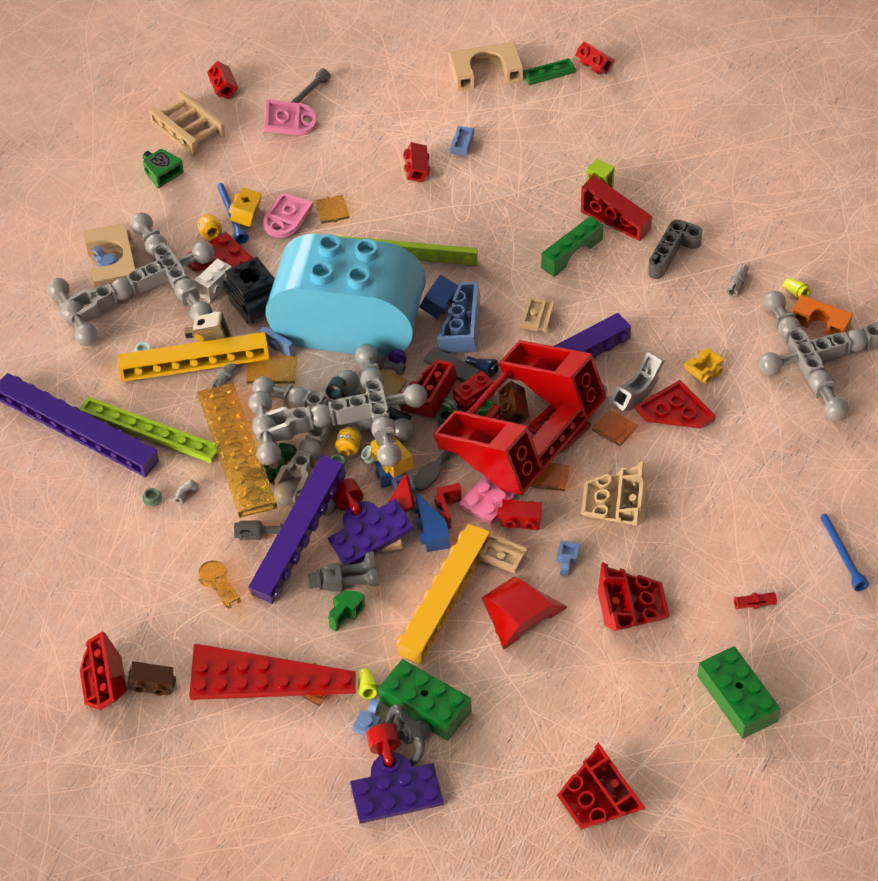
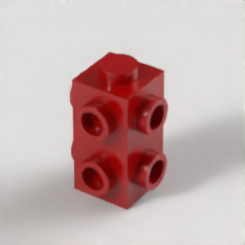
[575,41,615,75]
[207,61,238,100]
[403,142,430,182]
[452,371,494,412]
[497,499,542,530]

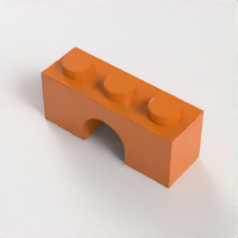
[792,295,853,335]

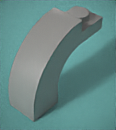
[609,351,665,411]

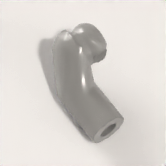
[174,479,199,504]

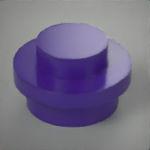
[388,349,407,364]

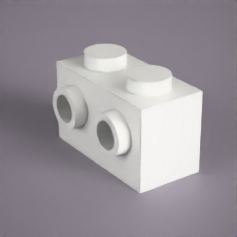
[194,259,232,303]

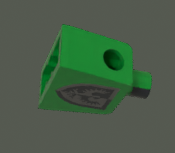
[142,149,184,189]

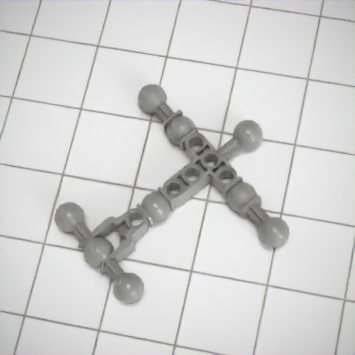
[47,212,215,346]
[758,291,878,421]
[248,344,427,467]
[238,370,415,517]

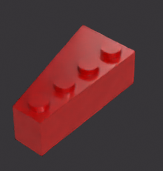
[580,175,652,241]

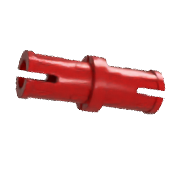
[734,592,777,610]

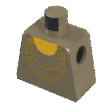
[185,311,231,342]

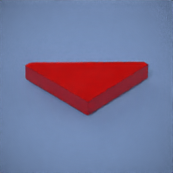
[388,475,415,513]

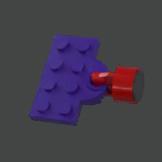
[328,478,415,565]
[350,722,444,824]

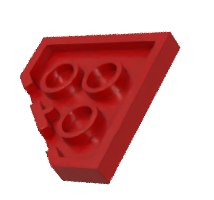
[184,232,253,272]
[635,380,716,429]

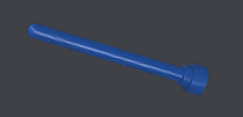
[217,183,249,244]
[821,514,869,592]

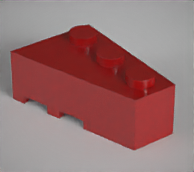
[398,359,458,418]

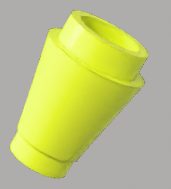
[783,278,811,300]
[358,668,378,699]

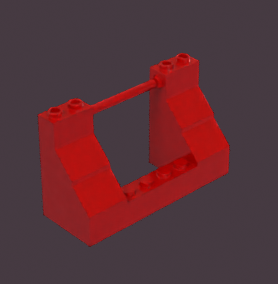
[433,340,607,495]

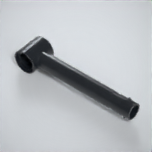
[326,376,412,420]

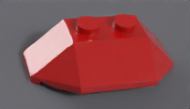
[80,631,127,711]

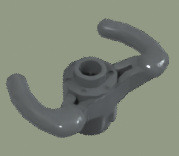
[385,704,430,765]

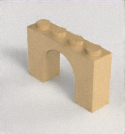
[449,42,523,90]
[83,223,138,288]

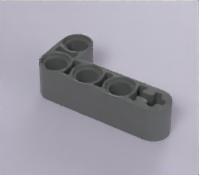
[648,219,702,279]

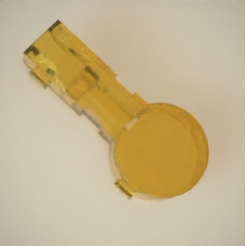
[198,560,241,609]

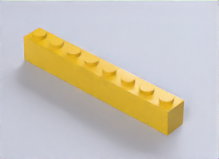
[117,332,269,382]
[397,524,490,664]

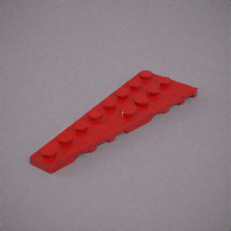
[189,644,356,700]

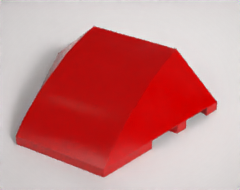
[598,562,670,631]
[482,577,567,650]
[557,742,646,830]

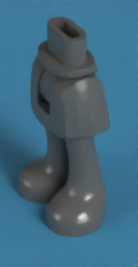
[308,551,379,592]

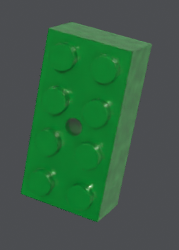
[697,646,780,739]
[378,659,471,741]

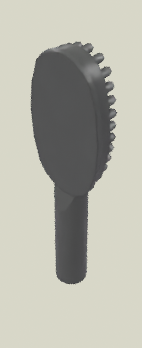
[413,450,453,492]

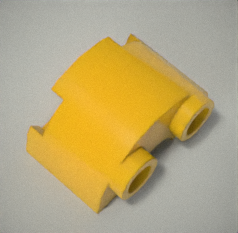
[684,348,724,384]

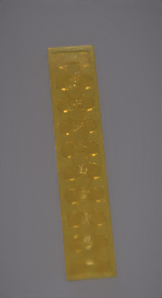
[197,383,278,518]

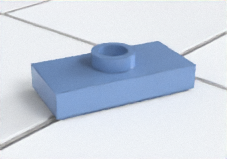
[450,126,474,156]
[260,326,295,358]

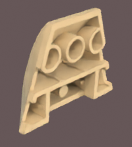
[581,461,647,526]

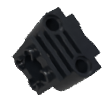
[223,257,275,324]

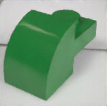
[328,591,365,631]

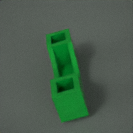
[541,216,604,277]

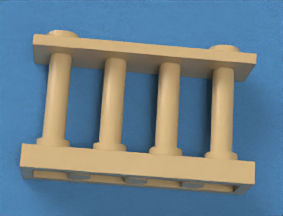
[149,90,225,156]

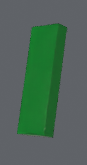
[523,58,576,85]

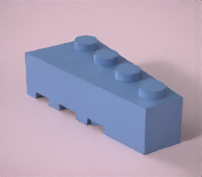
[437,282,481,353]

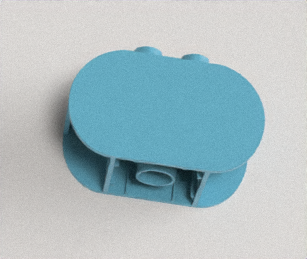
[266,234,426,357]

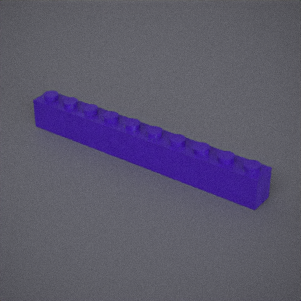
[0,373,159,477]

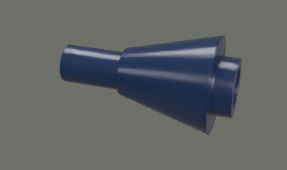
[466,356,499,377]

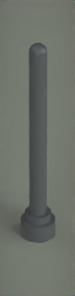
[291,68,331,103]

